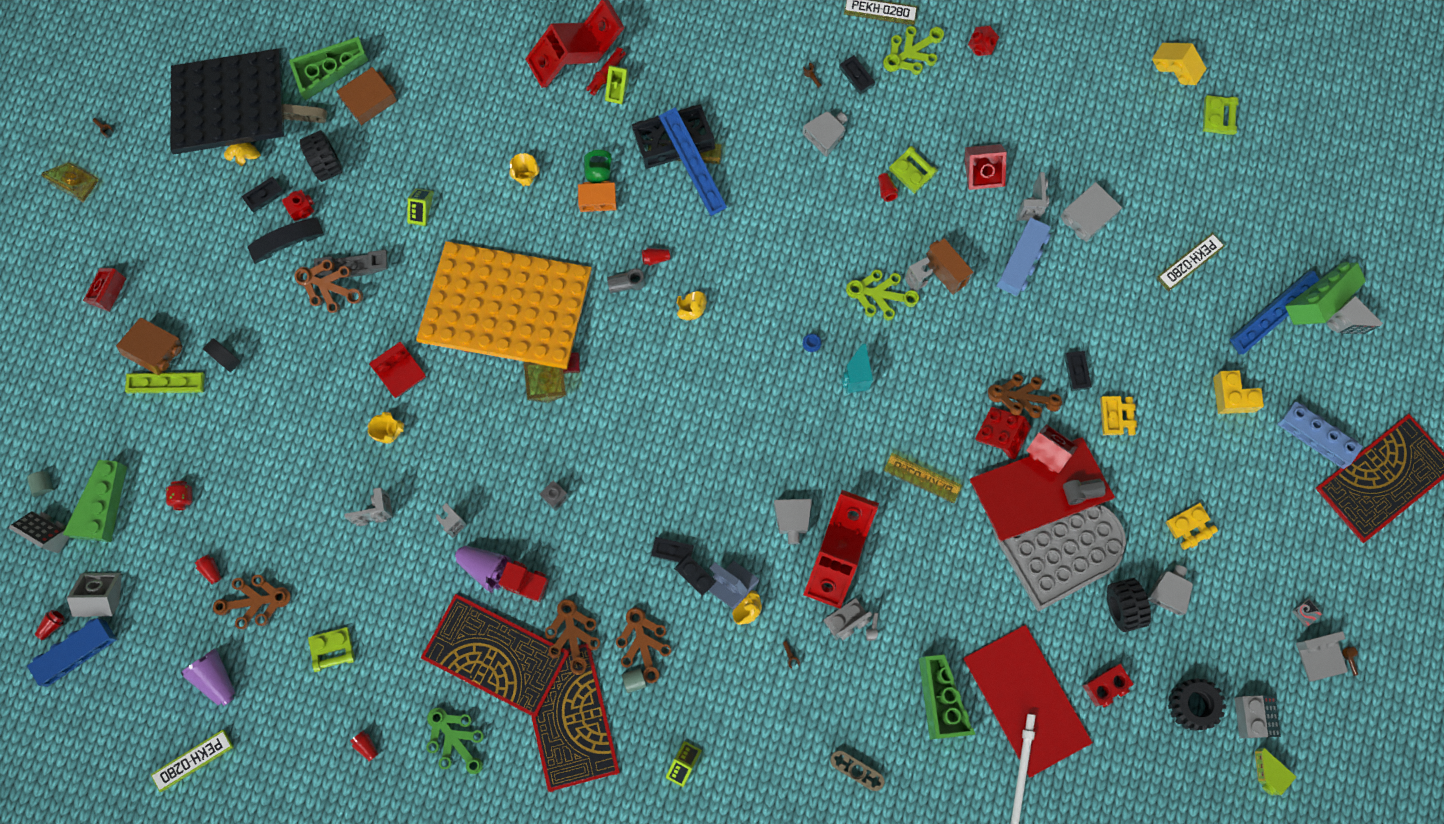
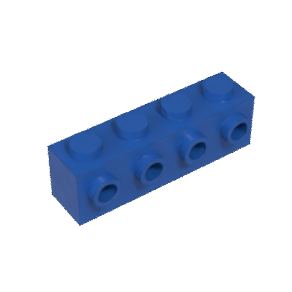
[27,618,117,687]

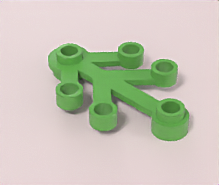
[426,708,484,774]

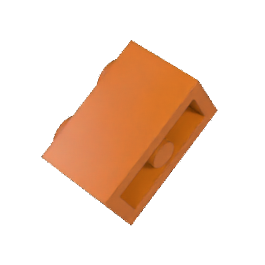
[578,181,617,212]

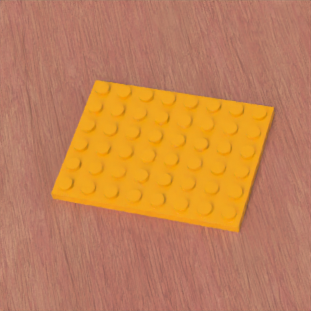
[416,241,592,369]

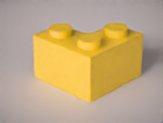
[1152,43,1207,85]
[1213,370,1264,414]

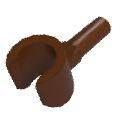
[803,63,822,88]
[92,118,114,138]
[783,641,800,669]
[1342,646,1358,676]

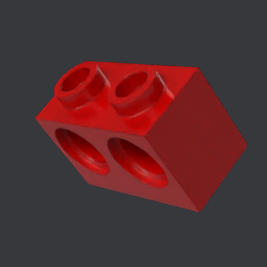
[1082,664,1134,708]

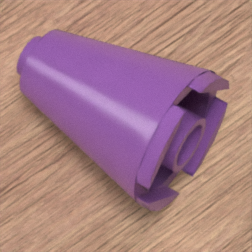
[455,545,512,593]
[181,648,235,706]

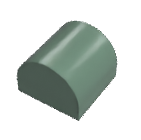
[27,471,54,497]
[621,668,647,693]

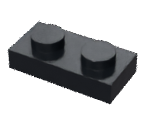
[839,55,875,94]
[241,176,285,213]
[1064,351,1092,391]
[651,537,694,563]
[674,554,716,596]

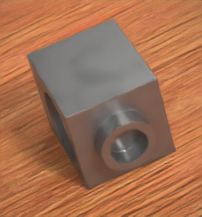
[540,480,569,511]

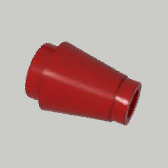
[878,173,898,202]
[642,247,670,266]
[195,554,222,585]
[34,610,65,640]
[350,731,379,762]

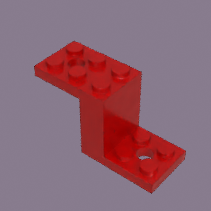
[525,0,625,88]
[803,490,879,609]

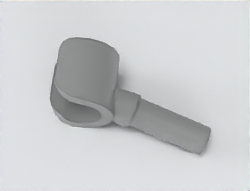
[866,613,879,641]

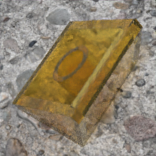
[41,162,99,203]
[523,362,566,403]

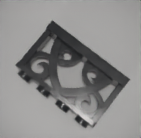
[632,104,715,169]

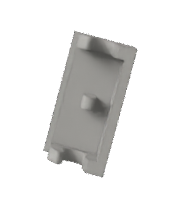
[905,257,933,292]
[436,503,467,538]

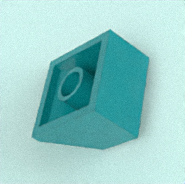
[841,344,873,394]

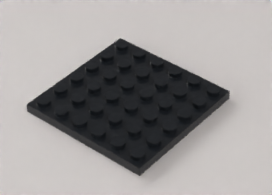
[170,48,285,155]

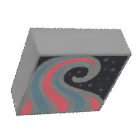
[1292,599,1323,627]

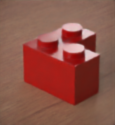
[499,561,549,603]

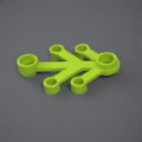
[883,26,944,75]
[846,270,919,321]

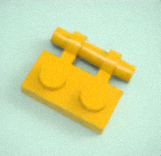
[1100,396,1137,436]
[1165,503,1218,550]

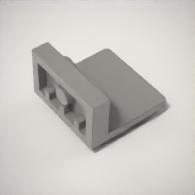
[1016,172,1049,221]
[344,487,393,526]
[823,598,873,640]
[1296,631,1348,682]

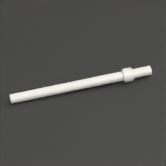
[1011,714,1036,824]

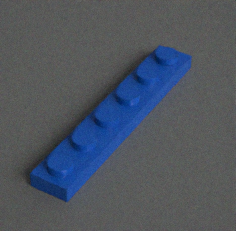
[658,107,727,216]
[1229,271,1319,355]

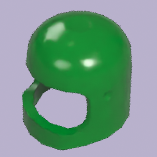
[584,150,611,184]

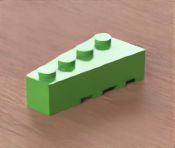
[289,36,369,100]
[1285,262,1366,325]
[63,460,127,542]
[919,655,976,740]

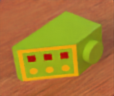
[1255,748,1296,795]

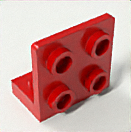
[369,341,426,398]
[975,407,1031,460]

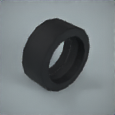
[203,338,241,373]

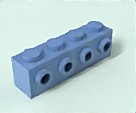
[996,217,1051,296]
[1277,402,1363,469]

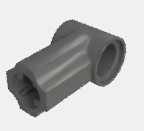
[607,268,646,294]
[1063,479,1105,505]

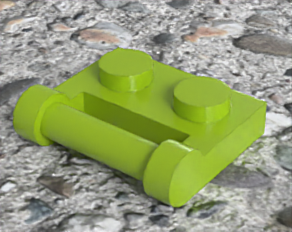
[1202,95,1239,135]
[889,146,938,194]
[308,627,355,672]

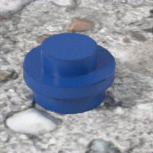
[802,334,821,352]

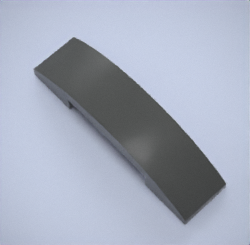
[314,250,388,278]

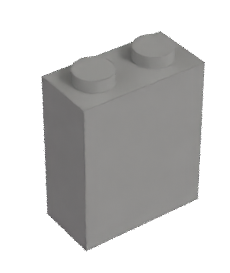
[1060,182,1122,242]

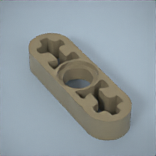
[283,104,328,123]
[830,751,884,791]

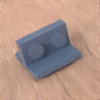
[709,561,759,609]

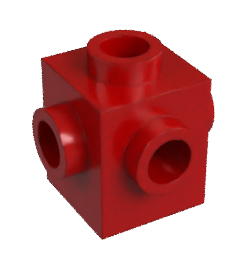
[968,26,999,56]
[282,189,315,222]

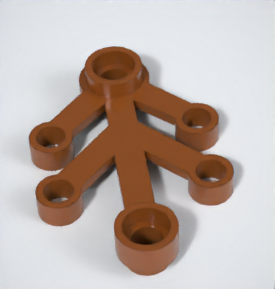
[294,259,363,313]
[988,374,1062,418]
[213,575,291,630]
[545,599,600,675]
[616,607,671,683]

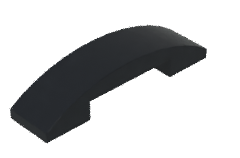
[247,218,324,264]

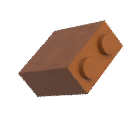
[336,67,397,125]
[926,238,974,295]
[116,317,183,375]

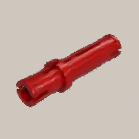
[586,47,626,95]

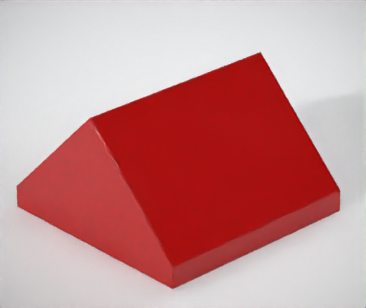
[83,268,127,312]

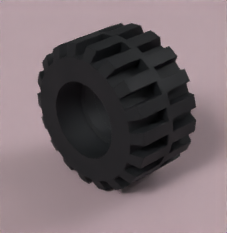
[300,130,342,182]
[1107,578,1151,632]
[1168,678,1226,731]

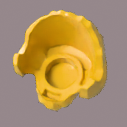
[224,142,261,166]
[509,153,540,186]
[676,291,707,320]
[368,412,405,444]
[732,590,762,625]

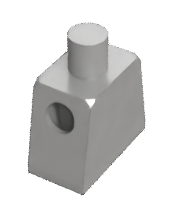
[802,112,848,157]
[773,499,811,545]
[1147,565,1193,616]

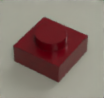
[560,352,580,374]

